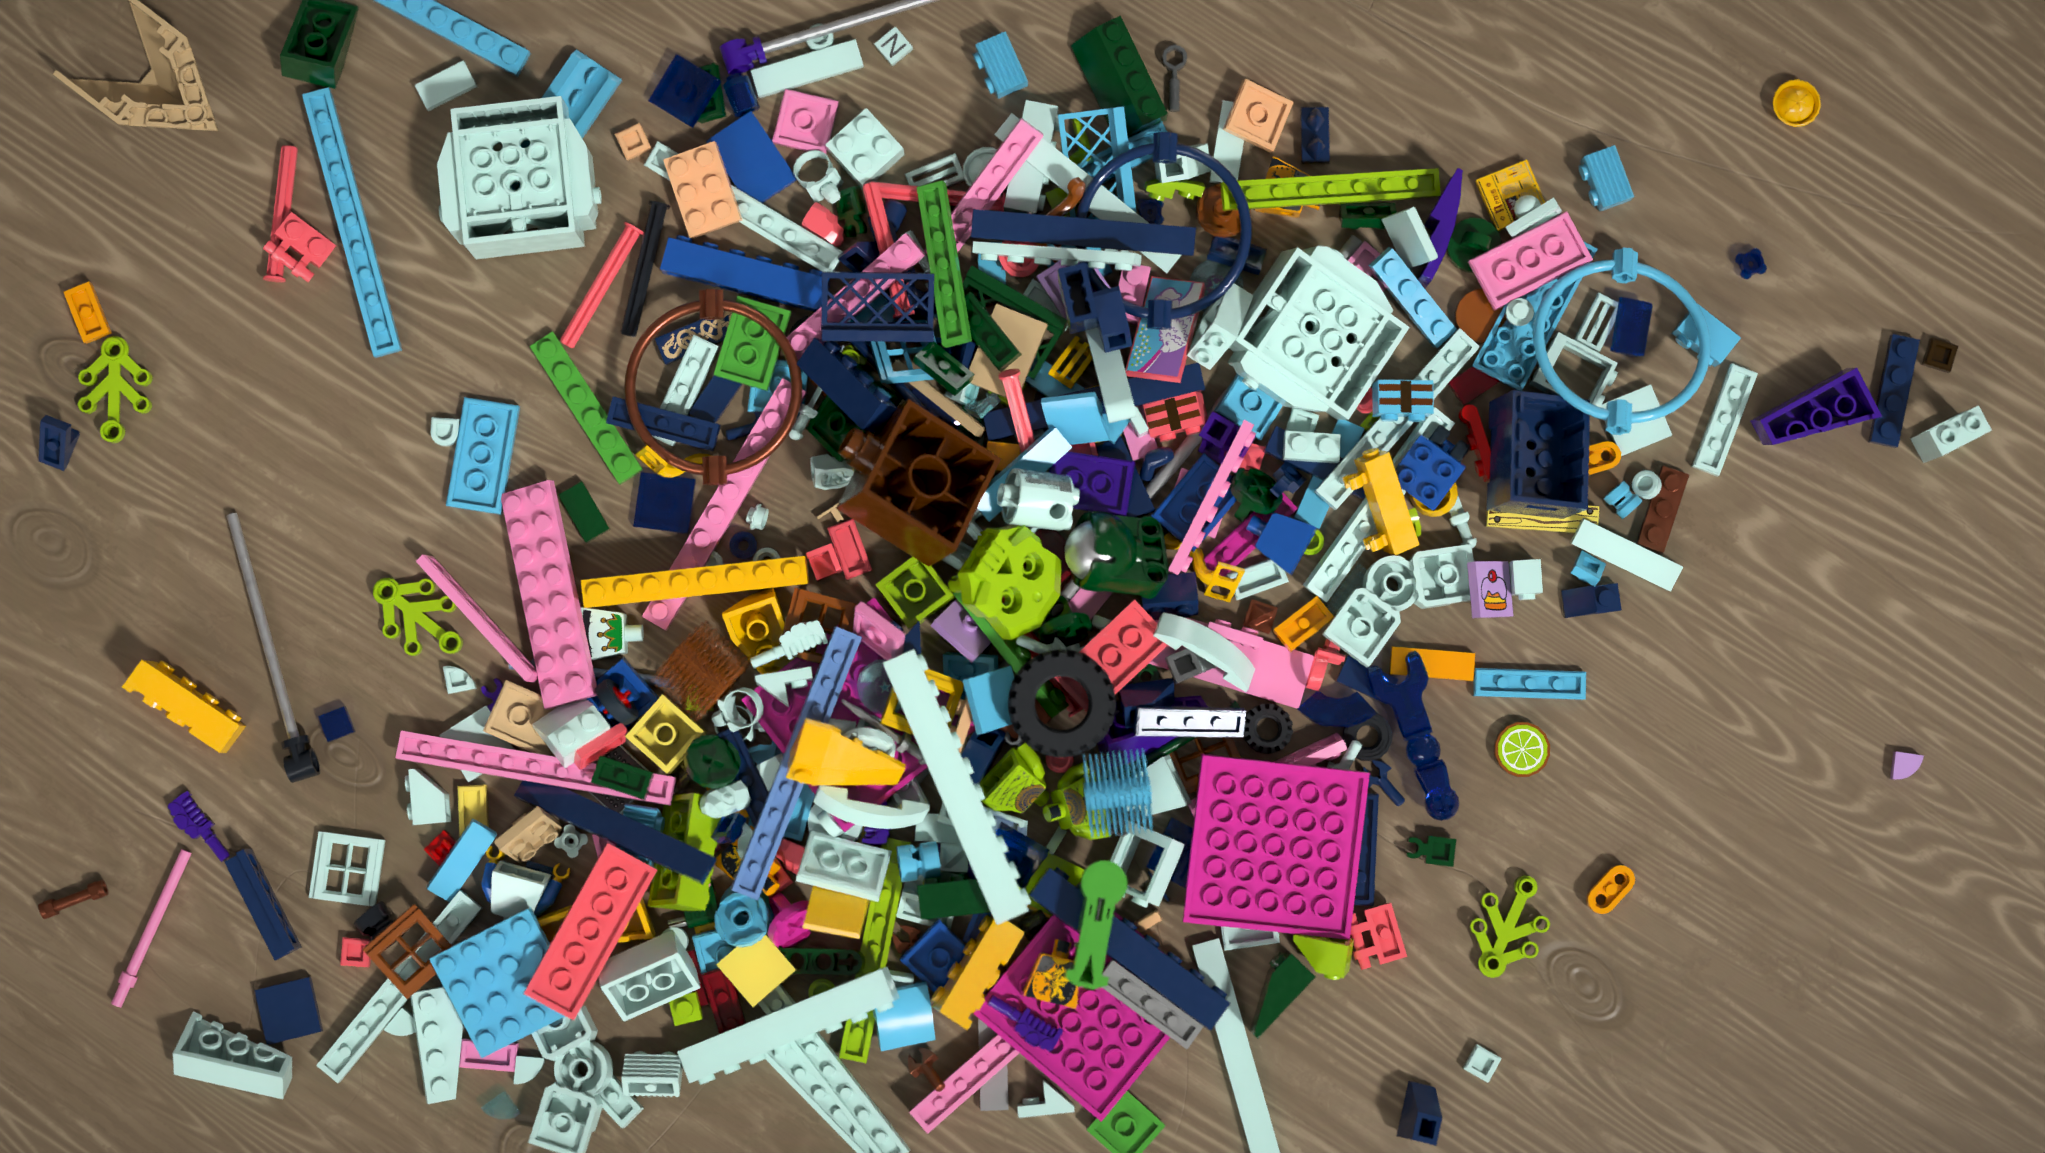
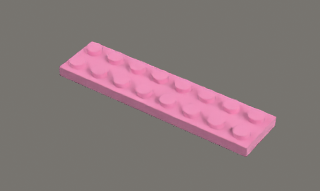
[501,480,597,709]

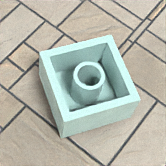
[825,108,905,188]

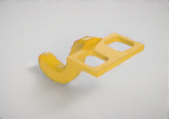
[635,445,711,478]
[1164,533,1245,602]

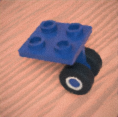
[1395,425,1470,510]

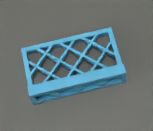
[1058,106,1137,220]

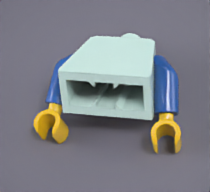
[481,846,570,920]

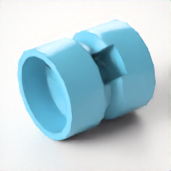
[897,841,941,882]

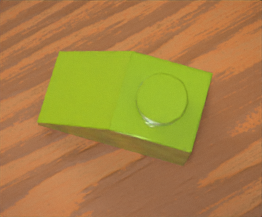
[1293,934,1354,980]

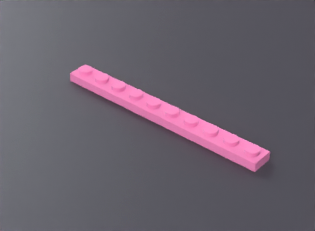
[642,378,807,631]
[395,731,676,806]

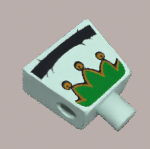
[581,608,644,661]

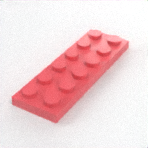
[523,843,657,1021]

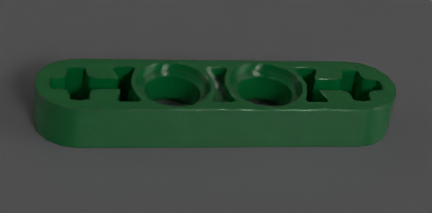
[777,947,865,975]

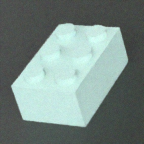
[598,930,700,1021]

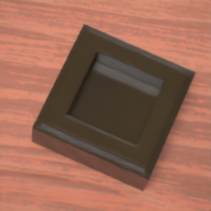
[1922,338,1958,373]

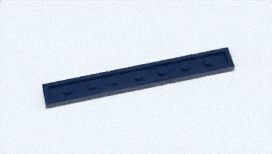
[971,209,1196,256]
[982,363,1205,441]
[514,780,717,885]

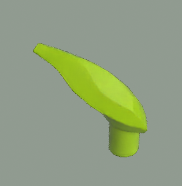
[1069,118,1091,165]

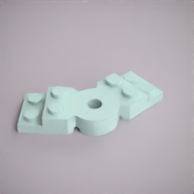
[1322,544,1474,668]
[528,1005,613,1153]

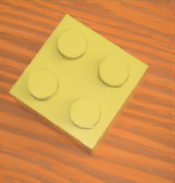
[625,694,707,774]

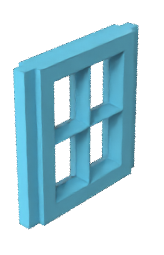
[869,319,937,384]

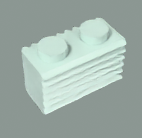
[622,1051,683,1097]

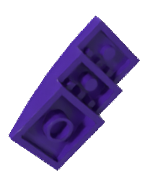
[1418,168,1463,289]

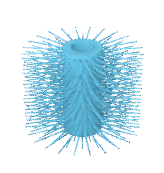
[1083,748,1153,839]

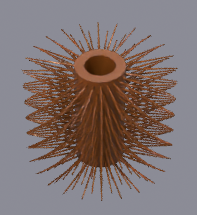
[651,620,751,722]

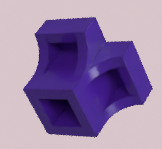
[1198,411,1256,465]

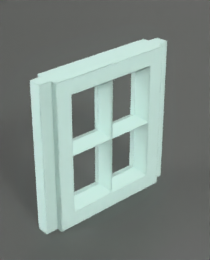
[309,831,386,906]

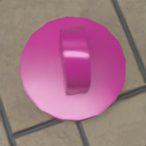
[768,893,811,948]

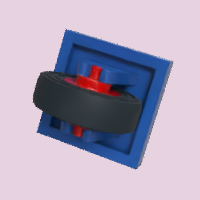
[587,657,659,728]

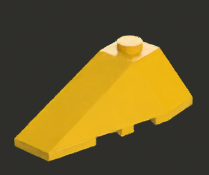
[722,588,795,675]
[786,718,906,785]

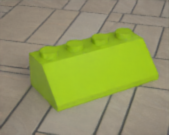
[648,793,721,911]

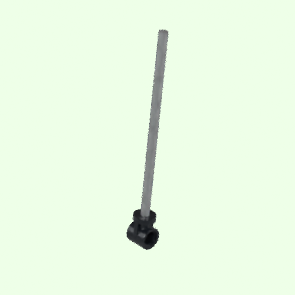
[227,513,320,783]

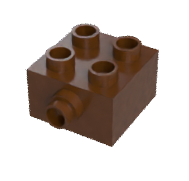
[836,399,1001,567]

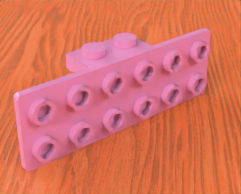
[1149,617,1314,709]

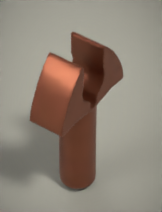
[892,925,921,954]
[908,1048,945,1092]

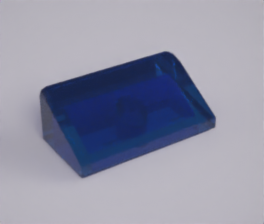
[1610,297,1653,357]

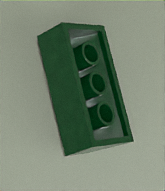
[1070,15,1168,138]

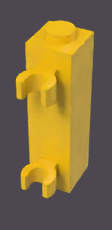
[1342,448,1419,555]

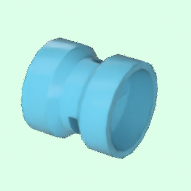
[1603,480,1643,519]

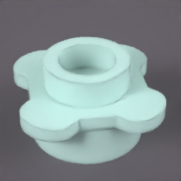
[554,824,588,858]

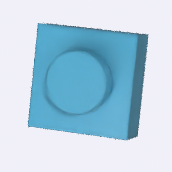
[1571,551,1606,587]

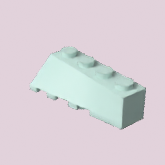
[173,1011,292,1099]

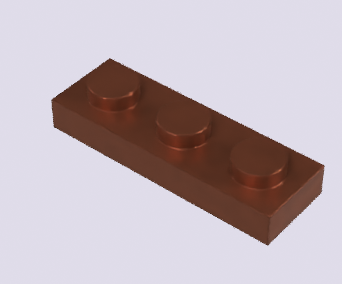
[1636,466,1689,554]

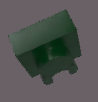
[835,186,867,238]
[1405,836,1457,867]

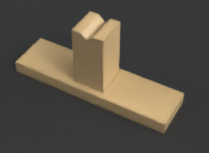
[817,503,843,523]

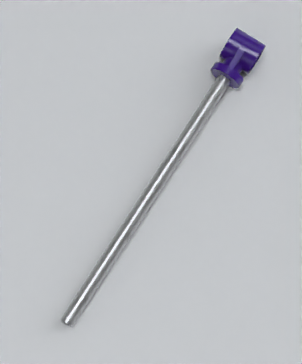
[720,0,938,75]

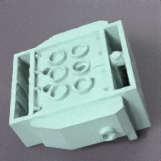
[437,96,602,259]
[1228,246,1410,420]

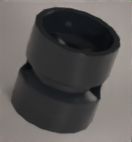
[354,901,407,951]

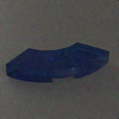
[1297,691,1377,727]

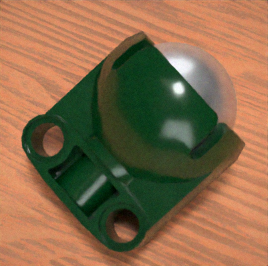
[1065,511,1168,599]

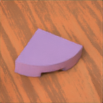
[1890,752,1924,780]

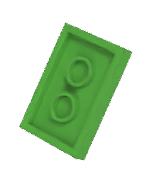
[714,295,791,392]

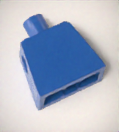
[1246,513,1317,576]

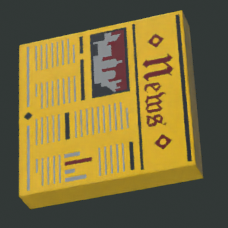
[1475,160,1545,231]

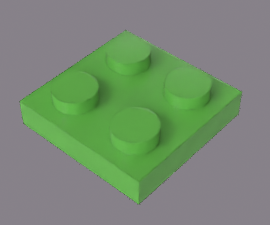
[1086,1090,1166,1153]

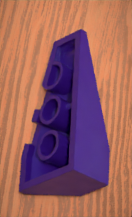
[1097,696,1208,769]

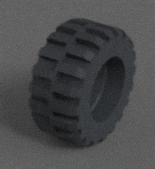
[1008,649,1116,757]

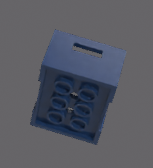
[1487,390,1590,519]

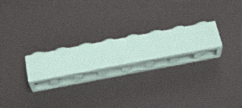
[677,967,900,1085]

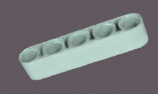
[1085,328,1136,423]

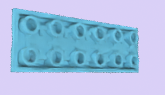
[511,50,622,190]
[1472,241,1597,391]

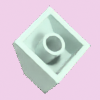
[532,699,610,768]

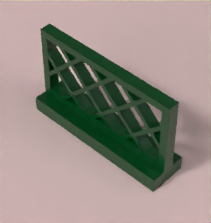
[938,266,1068,380]

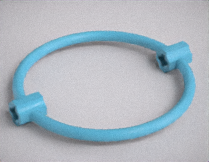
[1533,247,1711,435]

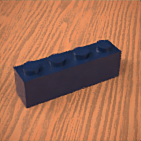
[797,337,897,434]

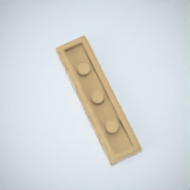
[892,360,986,437]

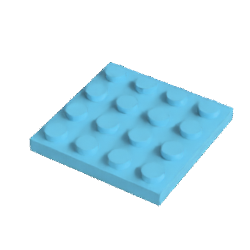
[429,907,582,1058]

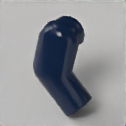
[1139,447,1174,481]

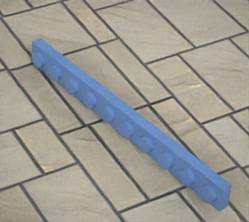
[730,627,862,900]

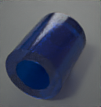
[723,73,760,117]

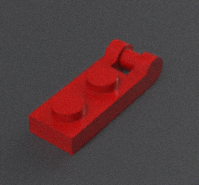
[1458,404,1491,482]

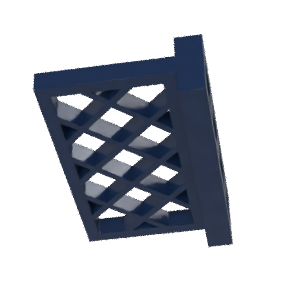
[820,271,934,342]

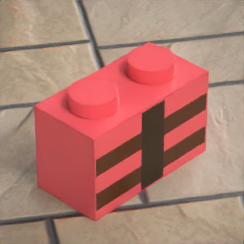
[1143,391,1208,442]

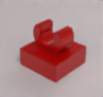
[424,830,457,866]

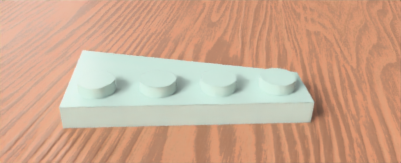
[411,986,463,1104]

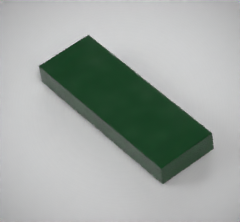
[965,291,1022,372]

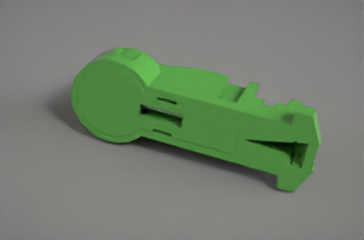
[1064,861,1127,990]

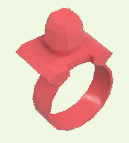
[1306,638,1345,691]

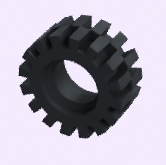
[1243,703,1293,754]

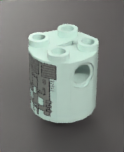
[997,468,1079,531]

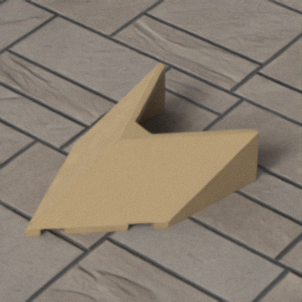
[53,0,218,131]

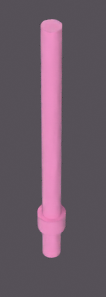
[111,849,192,1007]

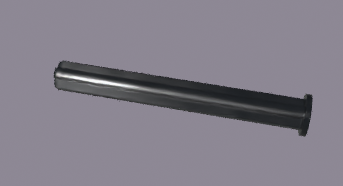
[621,201,670,337]

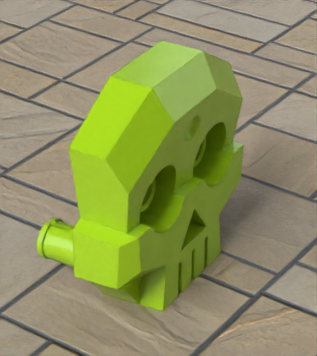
[948,525,1062,640]

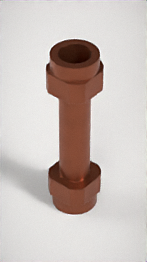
[38,880,109,919]

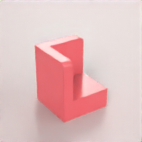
[806,543,843,581]

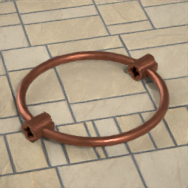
[624,289,802,485]

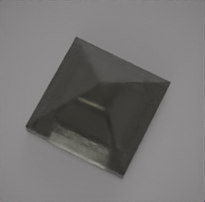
[668,761,694,795]
[1018,909,1048,941]

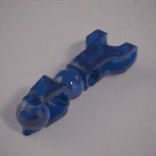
[1366,651,1460,821]

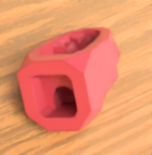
[801,202,844,248]
[776,838,805,875]

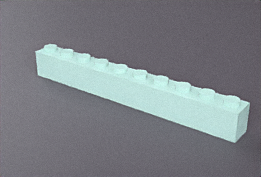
[883,649,1031,925]

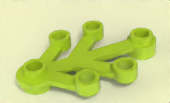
[78,336,152,443]
[373,578,463,656]
[1469,875,1550,978]

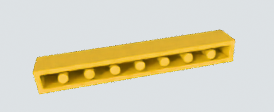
[581,556,809,608]

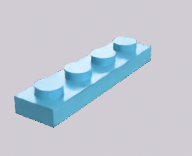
[1368,247,1457,348]

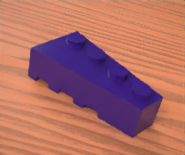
[1750,368,1882,445]

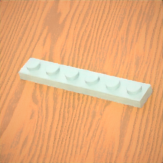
[972,241,1142,271]

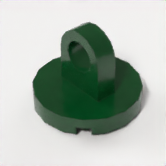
[1446,217,1502,273]
[1229,468,1283,522]
[1037,596,1093,647]
[684,734,741,789]

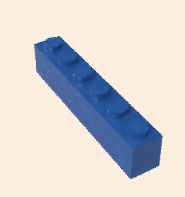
[660,235,831,312]

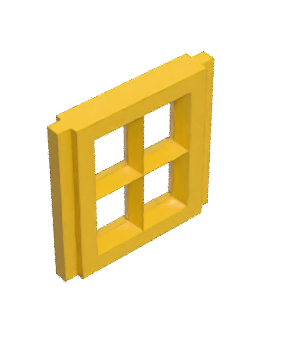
[880,669,964,736]

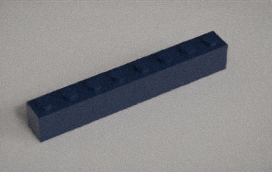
[1028,867,1231,1031]

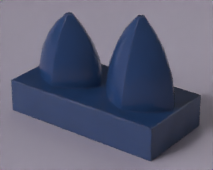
[1300,107,1330,164]

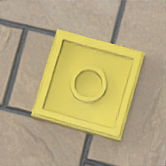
[716,935,796,1008]

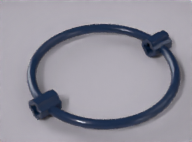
[1075,132,1252,330]

